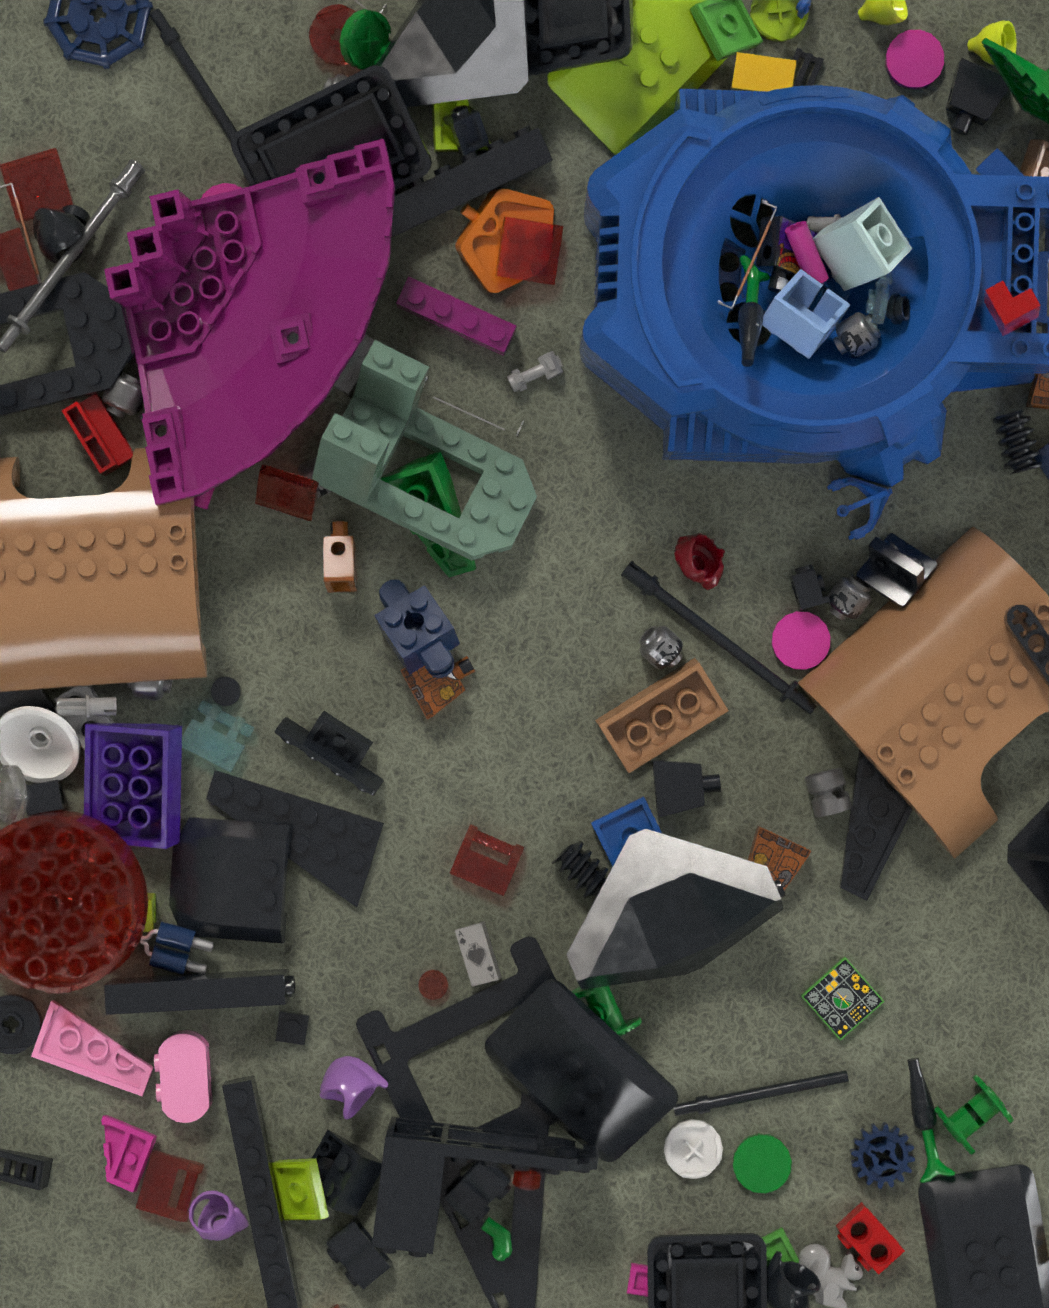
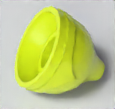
[858,0,908,25]
[967,20,1017,65]

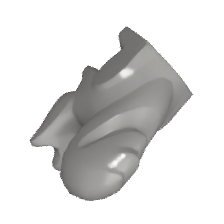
[798,1244,863,1308]

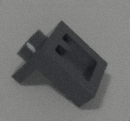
[443,105,490,156]

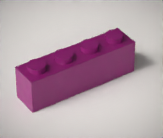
[396,276,517,356]

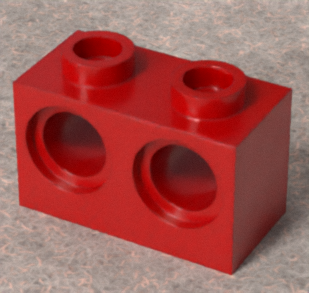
[836,1202,905,1275]

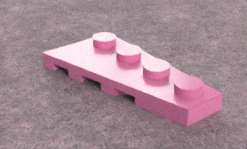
[31,1000,154,1096]

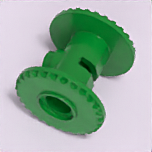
[571,986,642,1036]
[934,1075,1014,1155]

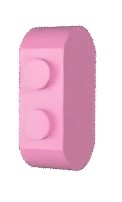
[154,1030,212,1123]

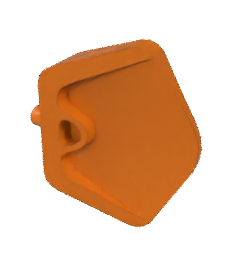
[455,189,554,293]

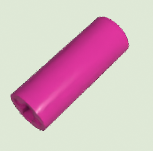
[785,221,829,283]

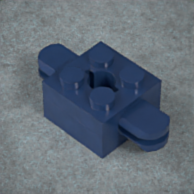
[374,579,460,678]

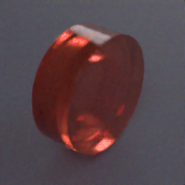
[418,969,448,1000]

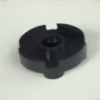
[0,994,42,1054]

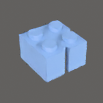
[762,269,850,359]

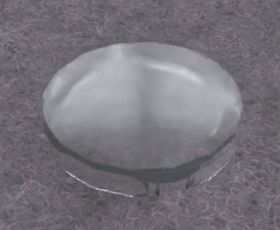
[0,765,27,824]

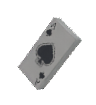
[455,921,502,987]

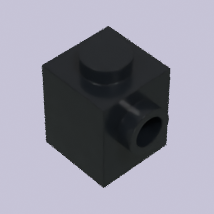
[19,780,66,816]

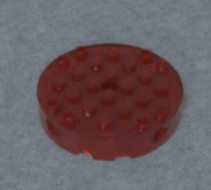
[0,811,148,994]

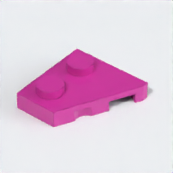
[101,1115,157,1192]

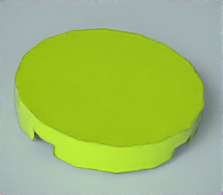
[750,0,809,42]

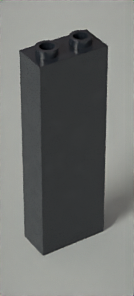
[104,969,295,1015]

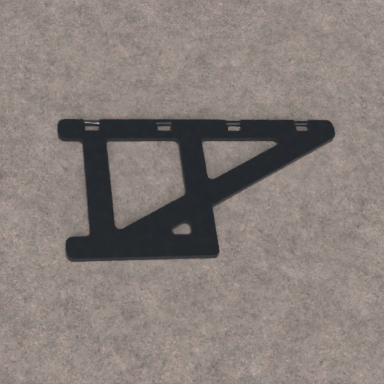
[356,936,556,1308]

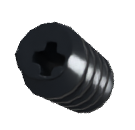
[993,410,1042,475]
[551,841,608,906]

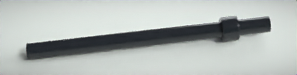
[150,8,238,142]
[673,1070,849,1116]

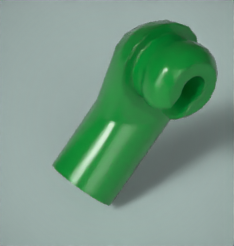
[480,1216,512,1261]

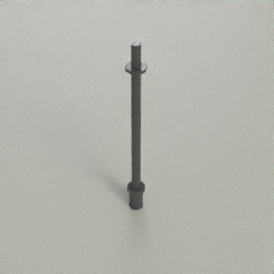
[0,159,145,353]

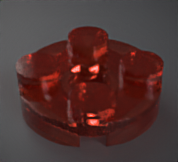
[309,4,357,66]

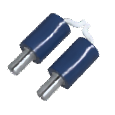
[140,921,213,975]

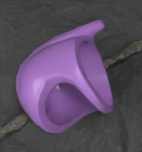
[320,1056,388,1120]
[189,1191,249,1241]

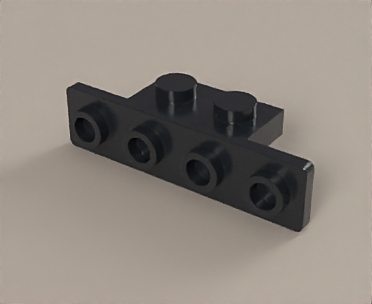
[275,711,384,796]

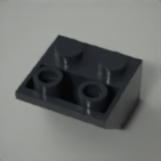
[311,1129,382,1216]

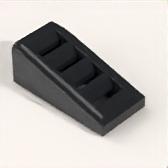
[0,1148,53,1190]

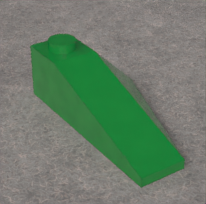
[981,38,1049,124]
[380,451,477,577]

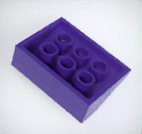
[83,723,182,849]

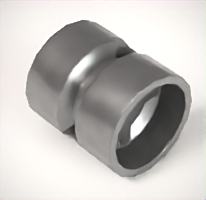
[805,768,852,818]

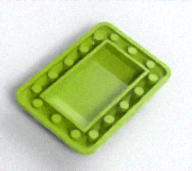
[547,0,727,155]

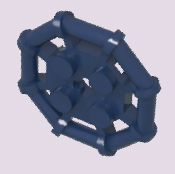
[43,0,154,69]

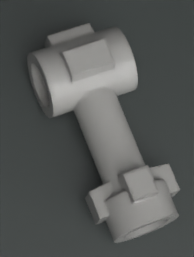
[507,351,563,392]

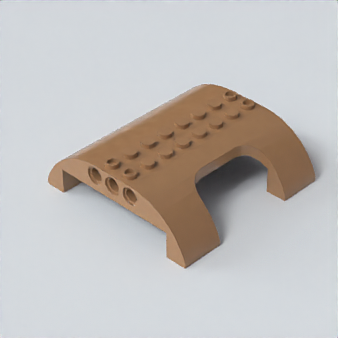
[0,448,207,692]
[798,527,1049,859]

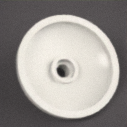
[0,706,81,783]

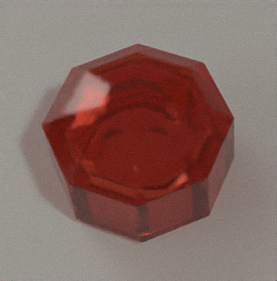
[512,1170,541,1191]

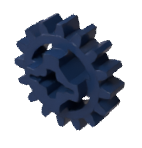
[850,1122,915,1189]

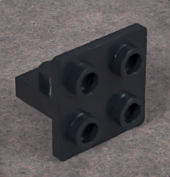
[856,533,938,608]

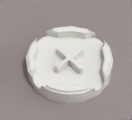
[664,1119,723,1179]

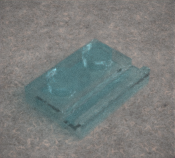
[865,272,892,325]

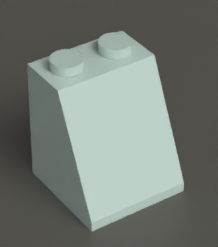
[813,197,912,291]

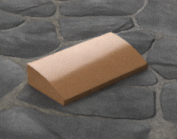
[595,658,728,773]

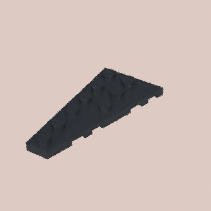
[839,750,913,901]
[206,770,384,907]

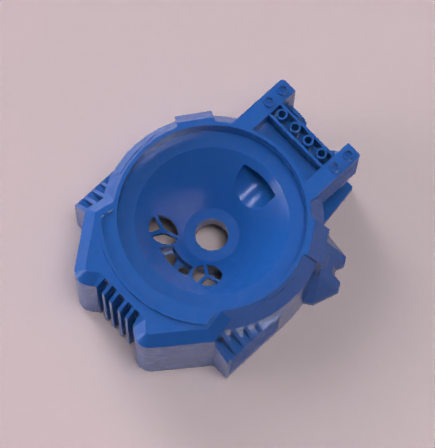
[579,85,1049,488]

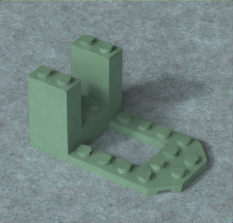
[311,340,537,561]

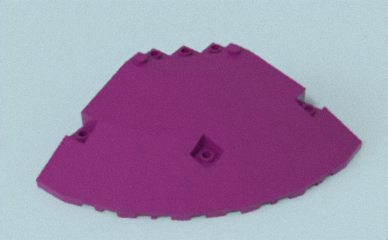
[104,139,395,506]

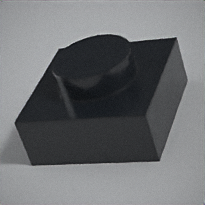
[275,1010,309,1045]

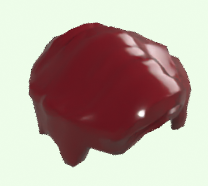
[674,533,725,590]

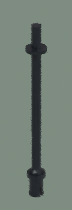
[621,561,817,715]

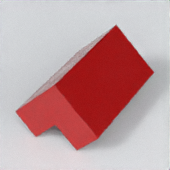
[984,281,1041,336]
[61,393,133,476]

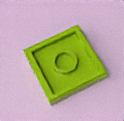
[272,1158,329,1220]

